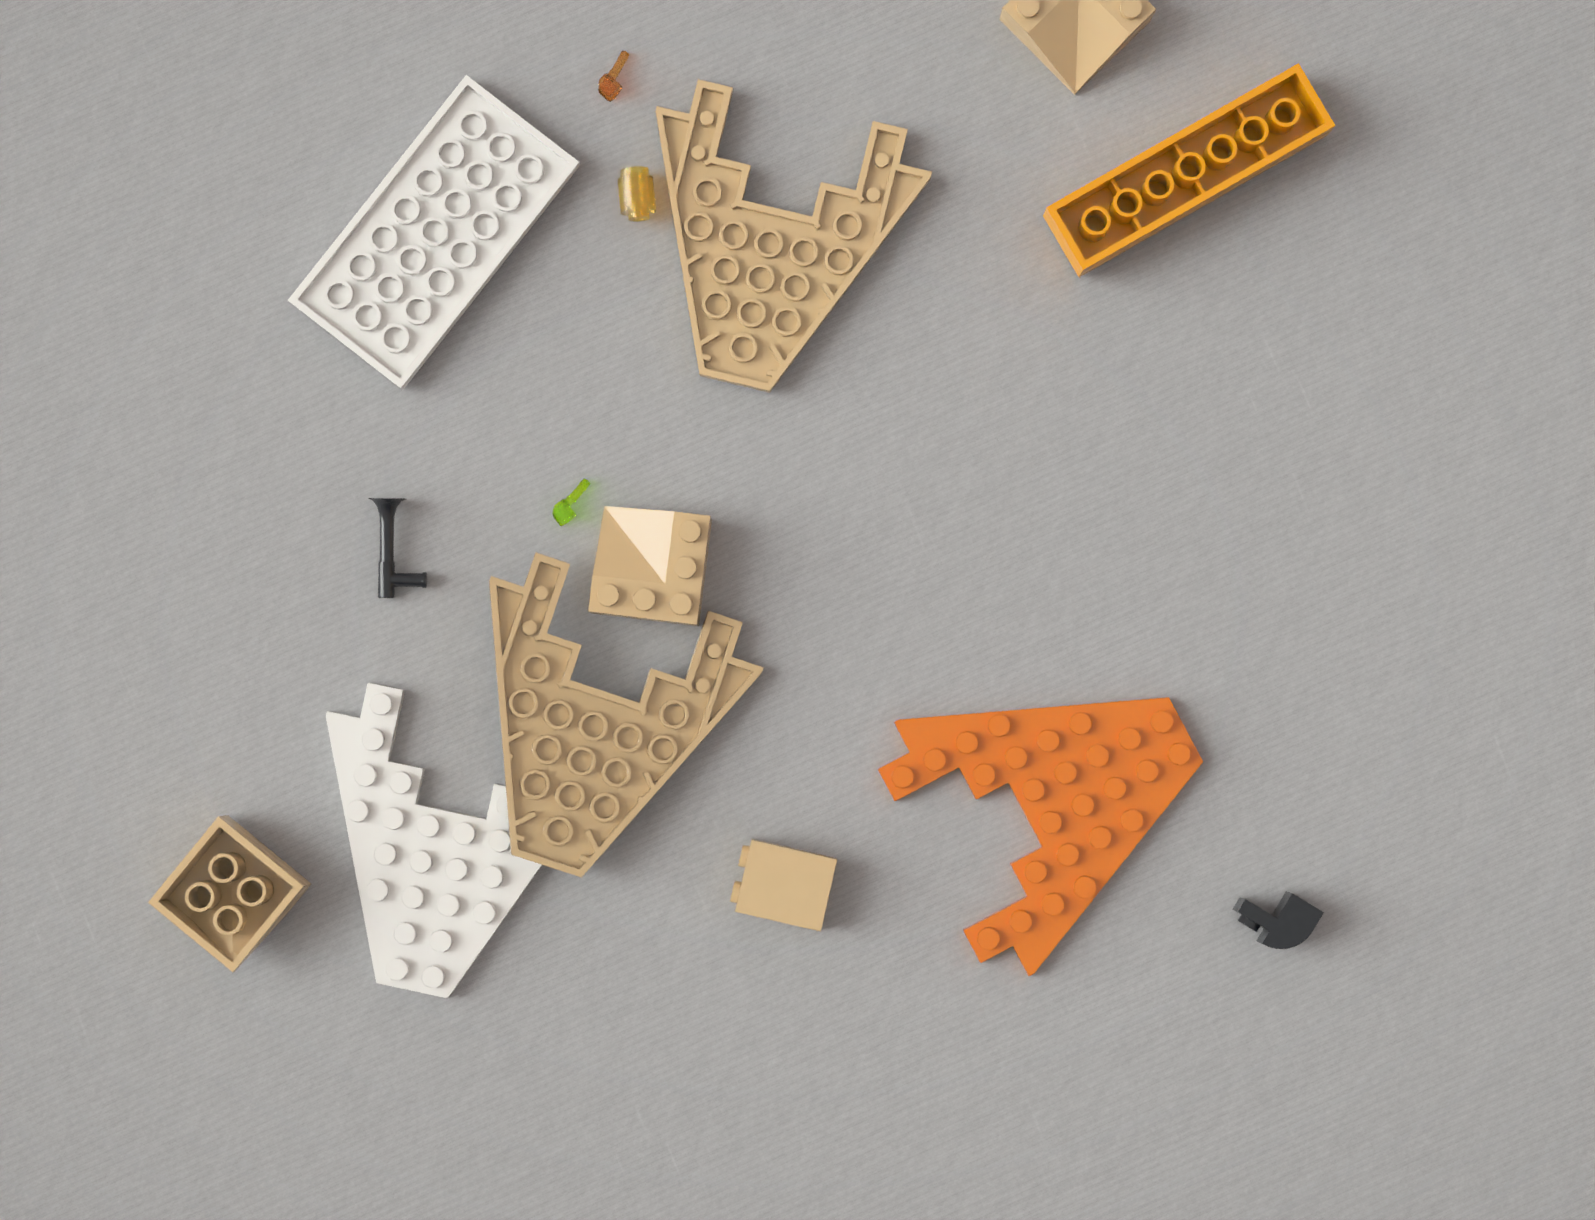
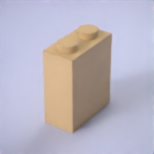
[730,839,837,932]

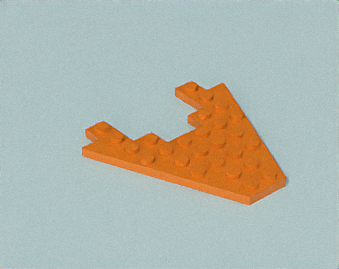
[878,697,1203,976]

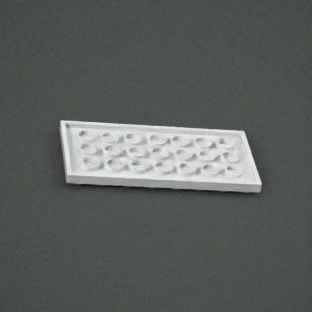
[288,75,580,390]

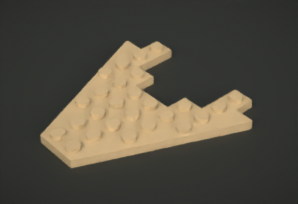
[655,79,932,393]
[489,552,764,878]

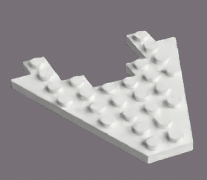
[326,683,542,998]

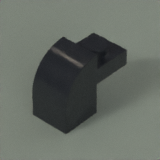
[1232,891,1324,949]

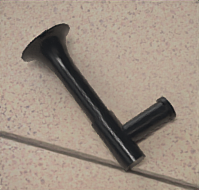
[368,498,427,598]

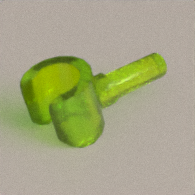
[552,478,591,526]

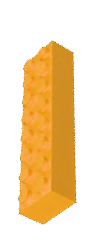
[1043,63,1336,277]

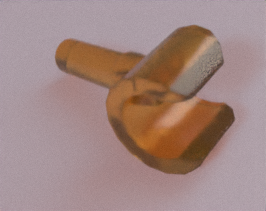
[598,50,629,102]

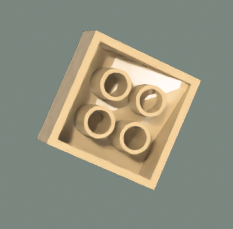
[999,0,1156,95]
[588,506,712,627]
[148,815,311,972]

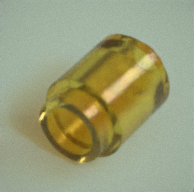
[617,166,656,222]

